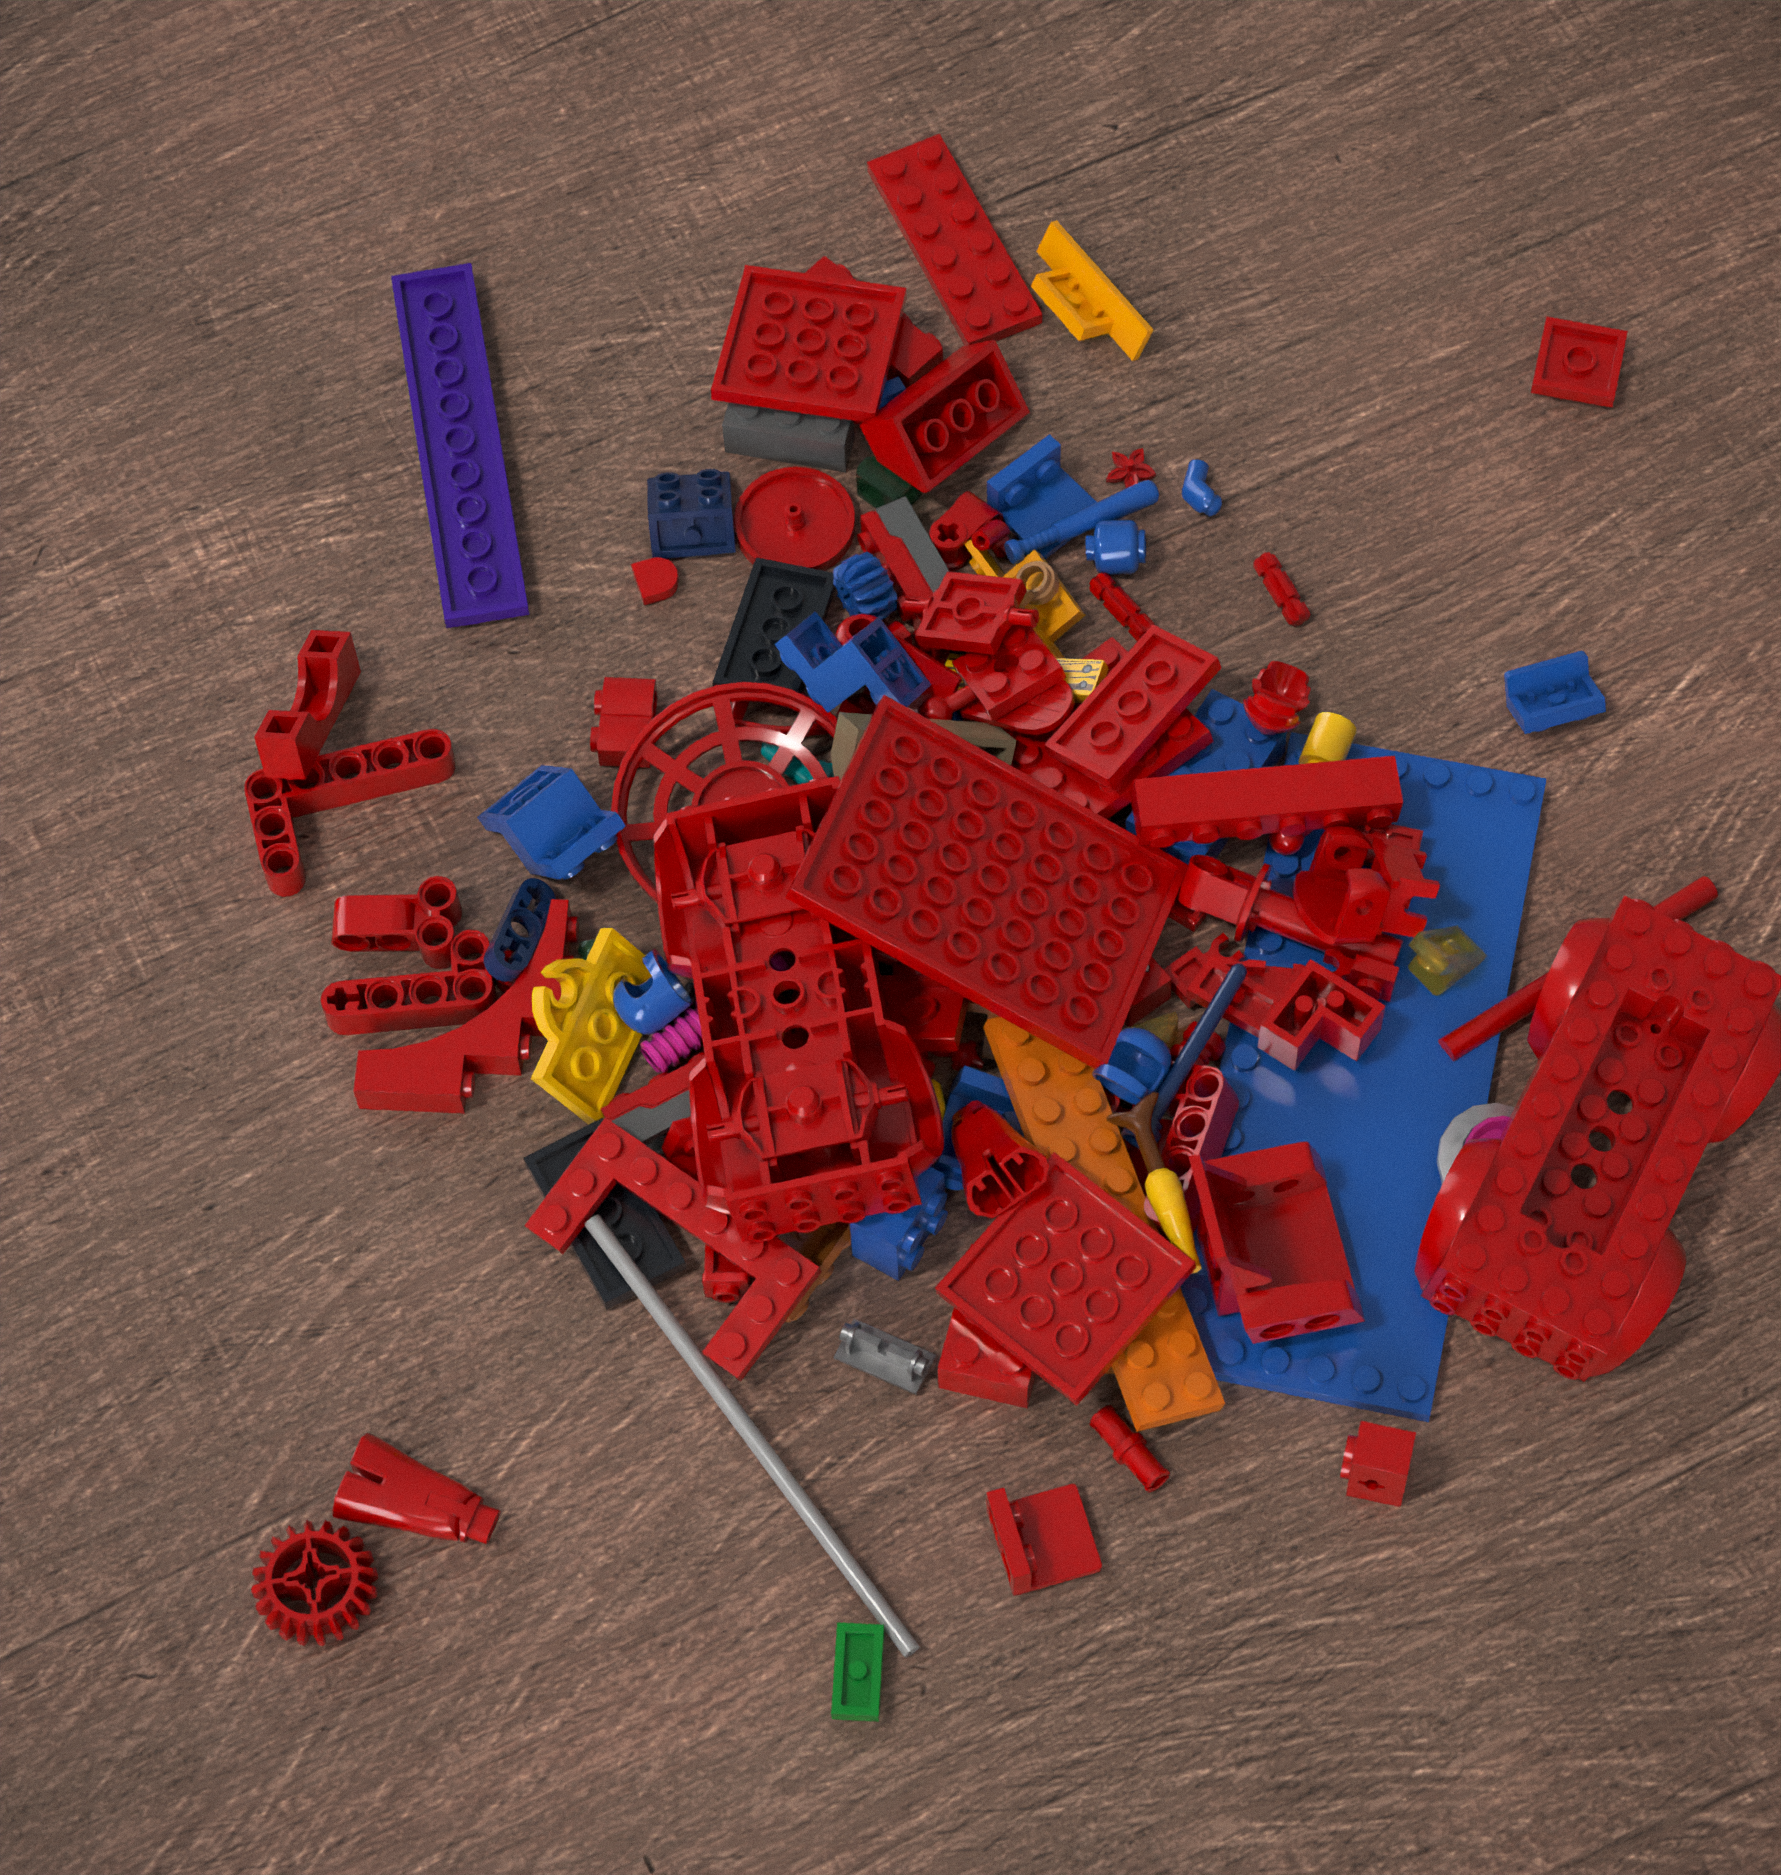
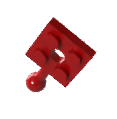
[918,625,1066,722]

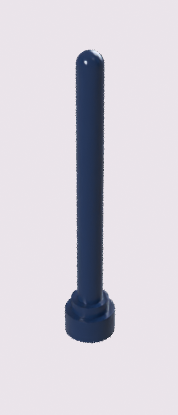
[1121,963,1247,1149]

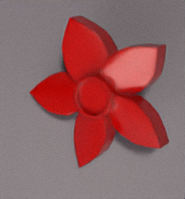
[1106,448,1156,488]

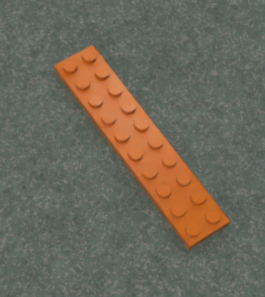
[983,1017,1225,1432]

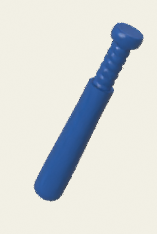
[1004,480,1159,565]

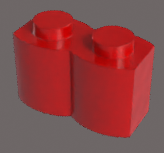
[590,677,658,768]

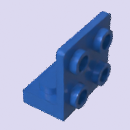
[987,434,1097,559]

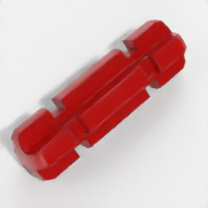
[1253,552,1310,627]
[1089,572,1155,641]

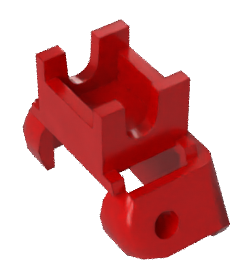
[1292,826,1440,946]

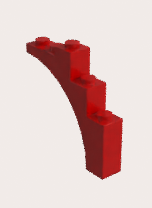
[353,899,579,1114]

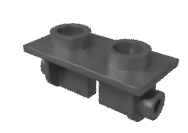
[834,1319,936,1395]

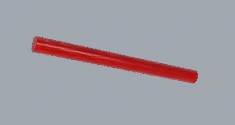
[1438,876,1718,1062]

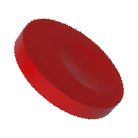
[734,467,855,571]

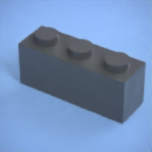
[722,402,855,473]

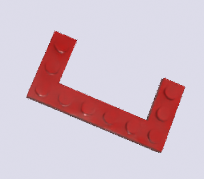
[524,1117,822,1382]

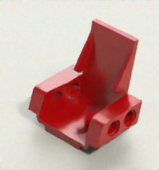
[1188,1141,1365,1344]

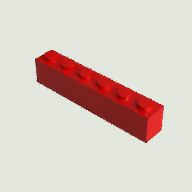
[1131,756,1403,848]

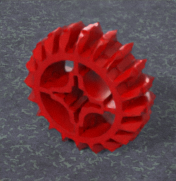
[251,1520,379,1646]

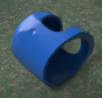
[613,949,693,1035]
[1092,1027,1172,1105]

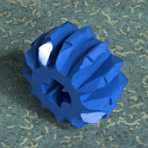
[833,552,897,620]

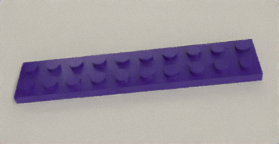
[391,263,530,629]

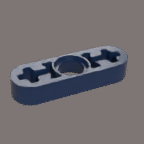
[484,878,556,982]

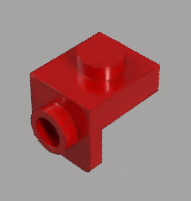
[702,1245,751,1303]

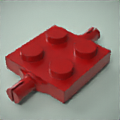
[902,571,1039,655]

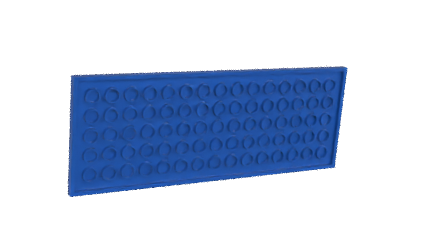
[1180,732,1546,1422]

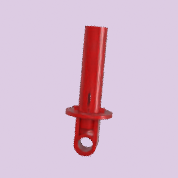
[1177,855,1403,966]

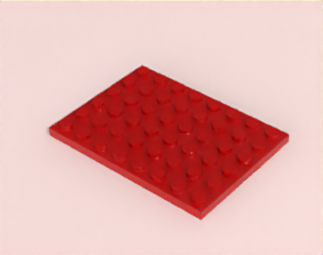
[785,695,1188,1069]

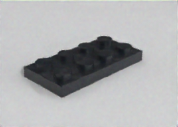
[712,557,836,709]
[523,1118,687,1310]

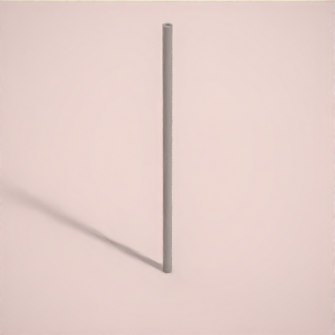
[585,1215,920,1658]

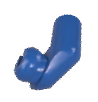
[1182,459,1222,516]

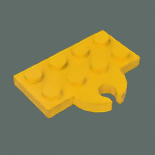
[531,928,651,1125]

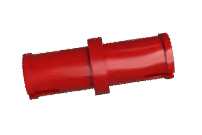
[1089,1405,1170,1493]

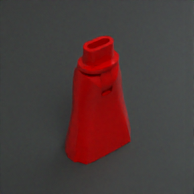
[951,1100,1050,1219]
[332,1433,501,1545]

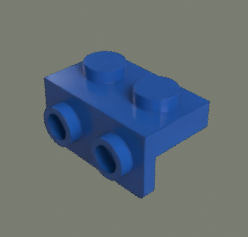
[1504,651,1606,734]

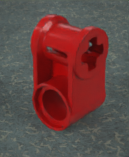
[929,491,1004,572]

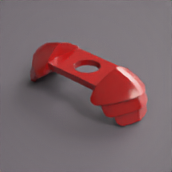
[1243,661,1311,735]

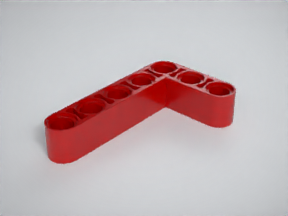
[244,729,456,897]

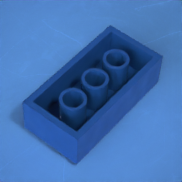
[1126,689,1287,864]

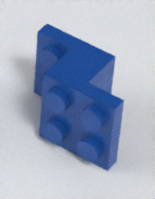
[774,611,932,713]
[477,765,626,880]

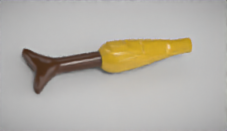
[1106,1092,1202,1274]

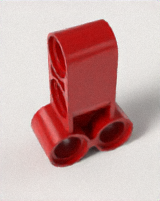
[331,876,463,969]

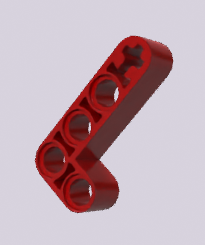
[320,929,497,1035]
[1144,1061,1239,1240]

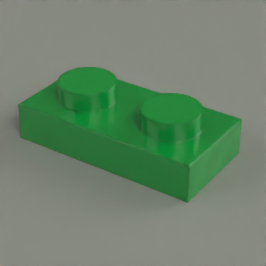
[831,1622,885,1722]

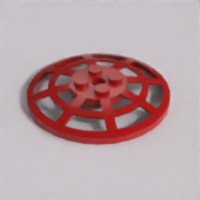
[611,682,838,903]

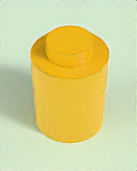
[1299,712,1357,764]

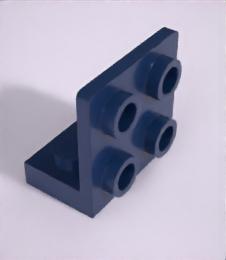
[647,469,736,559]

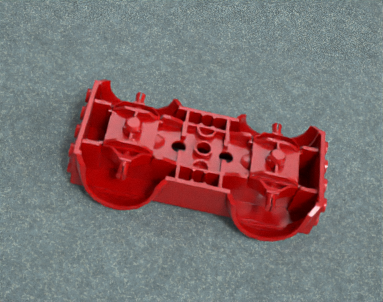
[653,776,944,1242]
[1414,895,1781,1382]

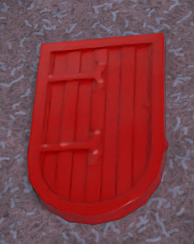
[960,665,1075,735]

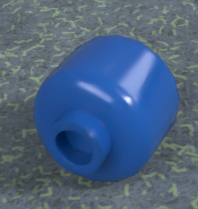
[1086,520,1146,575]

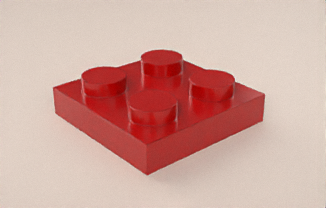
[1531,316,1628,408]

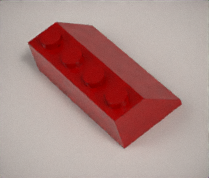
[860,340,1030,493]

